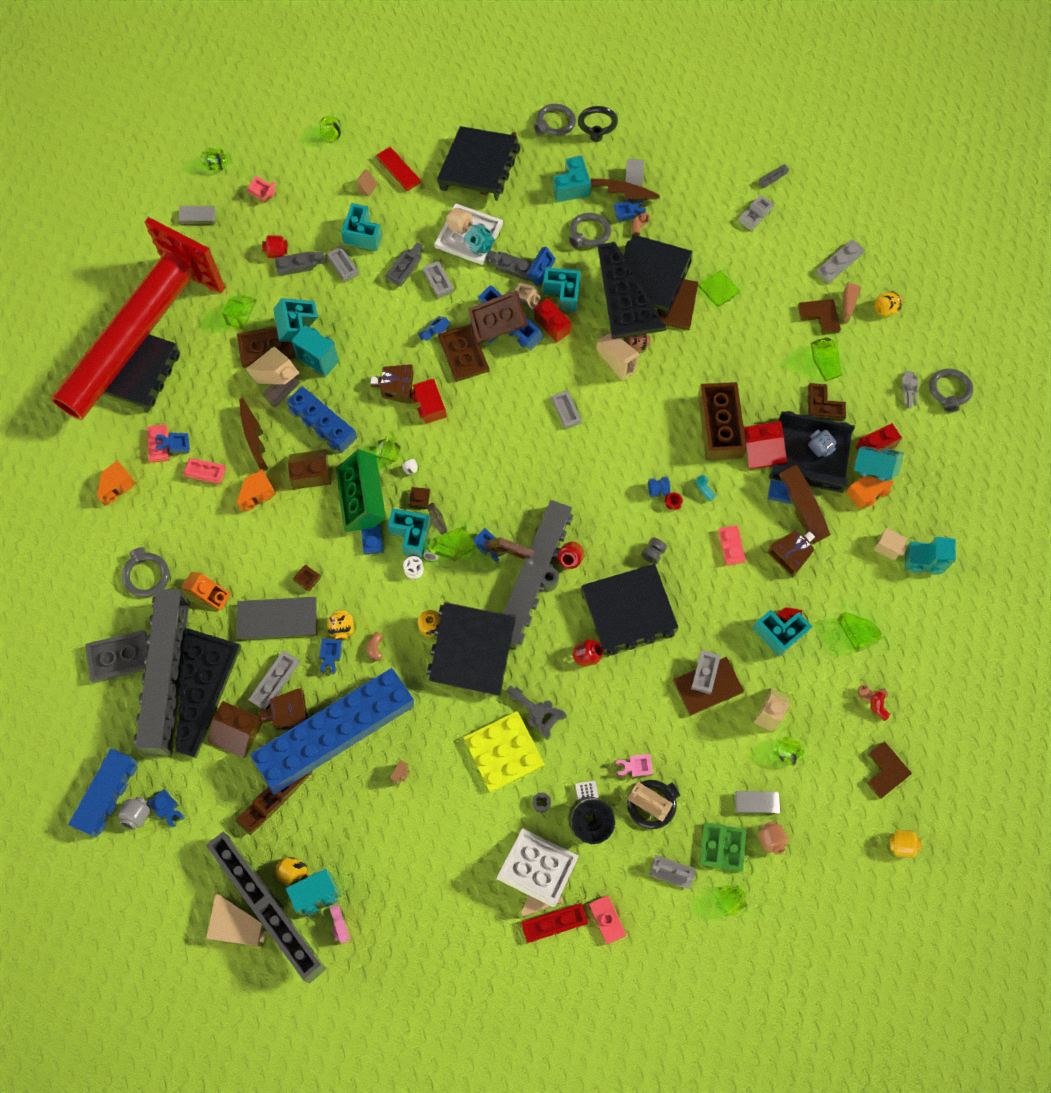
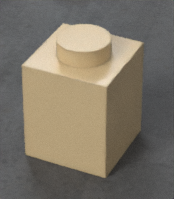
[874,528,907,560]

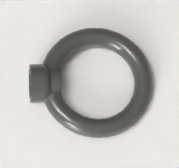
[534,104,576,136]
[569,213,611,249]
[929,369,973,413]
[122,547,169,598]

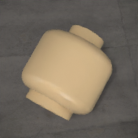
[446,208,473,234]

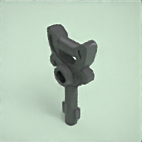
[506,686,567,740]

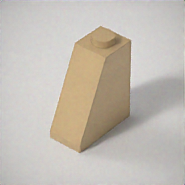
[596,333,640,381]
[246,347,299,385]
[753,688,790,732]
[206,895,268,947]

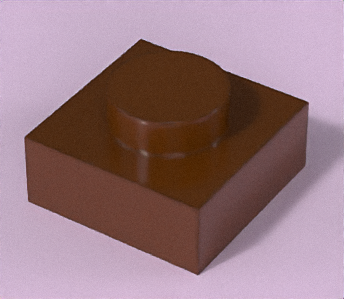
[409,487,431,509]
[293,565,321,592]

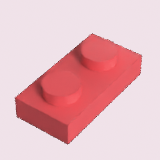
[147,424,169,463]
[718,525,746,566]

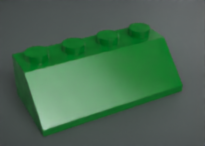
[336,449,386,532]

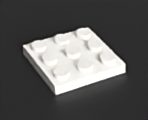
[435,203,503,265]
[497,828,579,908]

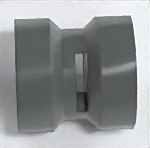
[641,538,667,564]

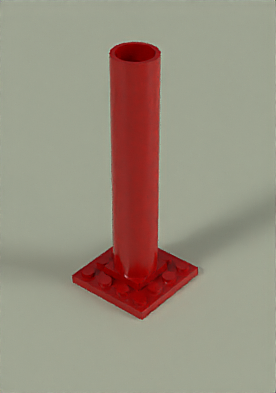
[50,217,225,421]

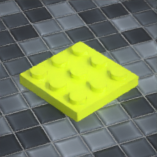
[463,711,545,793]

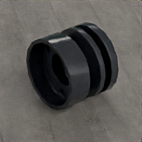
[568,796,615,845]

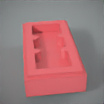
[183,457,226,485]
[589,895,626,944]

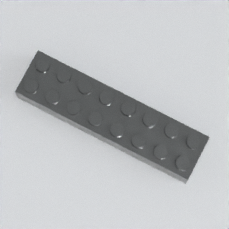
[134,589,190,756]

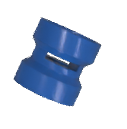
[648,477,670,497]

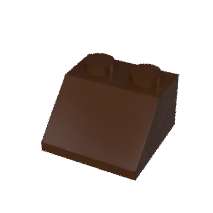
[288,449,331,490]
[208,701,262,758]

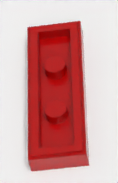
[377,146,421,192]
[521,903,588,943]

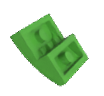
[700,823,748,872]

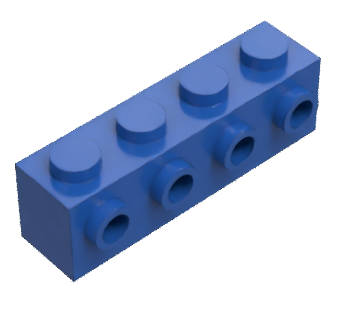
[478,285,543,351]
[287,386,357,453]
[68,748,138,838]

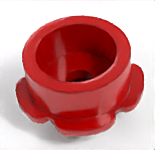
[664,492,683,510]

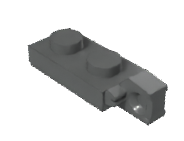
[385,243,423,287]
[486,250,532,281]
[275,252,325,276]

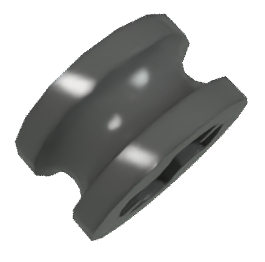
[532,793,551,813]

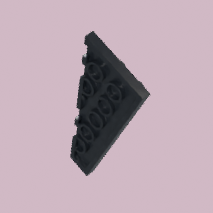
[597,242,666,339]
[175,627,242,758]

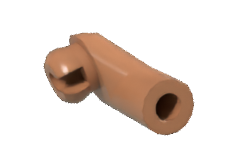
[632,213,650,236]
[366,632,383,661]
[857,685,888,703]

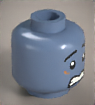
[808,430,837,458]

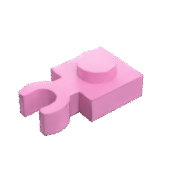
[616,754,653,778]
[329,904,351,944]

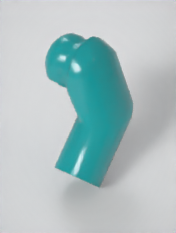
[695,475,716,501]

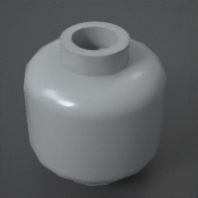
[118,797,150,830]

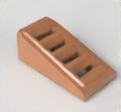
[843,282,861,324]

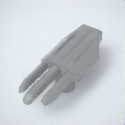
[902,371,918,409]

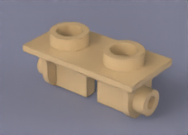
[627,782,673,822]

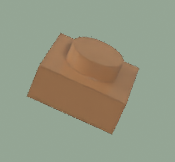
[390,760,410,785]

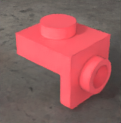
[247,175,276,203]

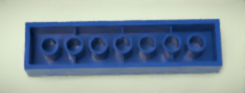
[250,668,414,795]

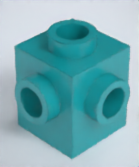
[463,225,495,253]

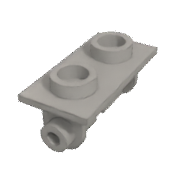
[649,855,695,889]

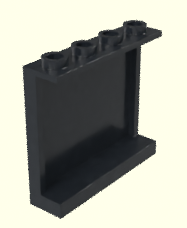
[437,126,520,201]
[623,234,693,317]
[104,334,180,413]
[769,411,855,493]
[580,564,679,656]
[427,601,517,696]

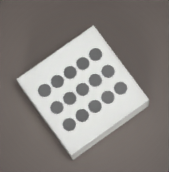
[575,781,598,800]

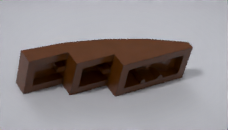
[591,178,660,200]
[239,397,268,471]
[779,465,831,544]
[236,771,312,835]

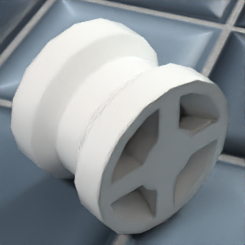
[403,556,424,579]

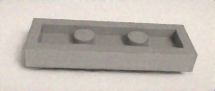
[816,239,865,284]
[248,651,301,711]

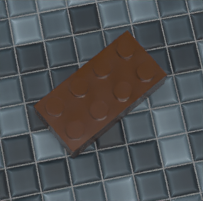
[698,382,746,460]

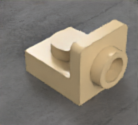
[514,283,542,311]

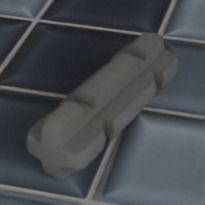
[759,164,789,188]

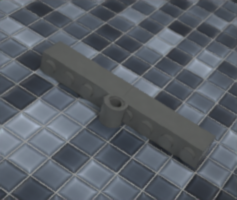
[503,500,574,650]
[206,832,327,984]

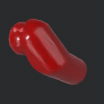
[776,607,802,623]
[870,691,891,721]

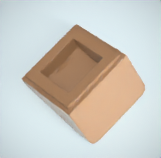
[356,169,377,196]

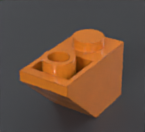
[97,460,136,506]
[237,469,276,512]
[846,476,894,510]
[181,572,231,611]

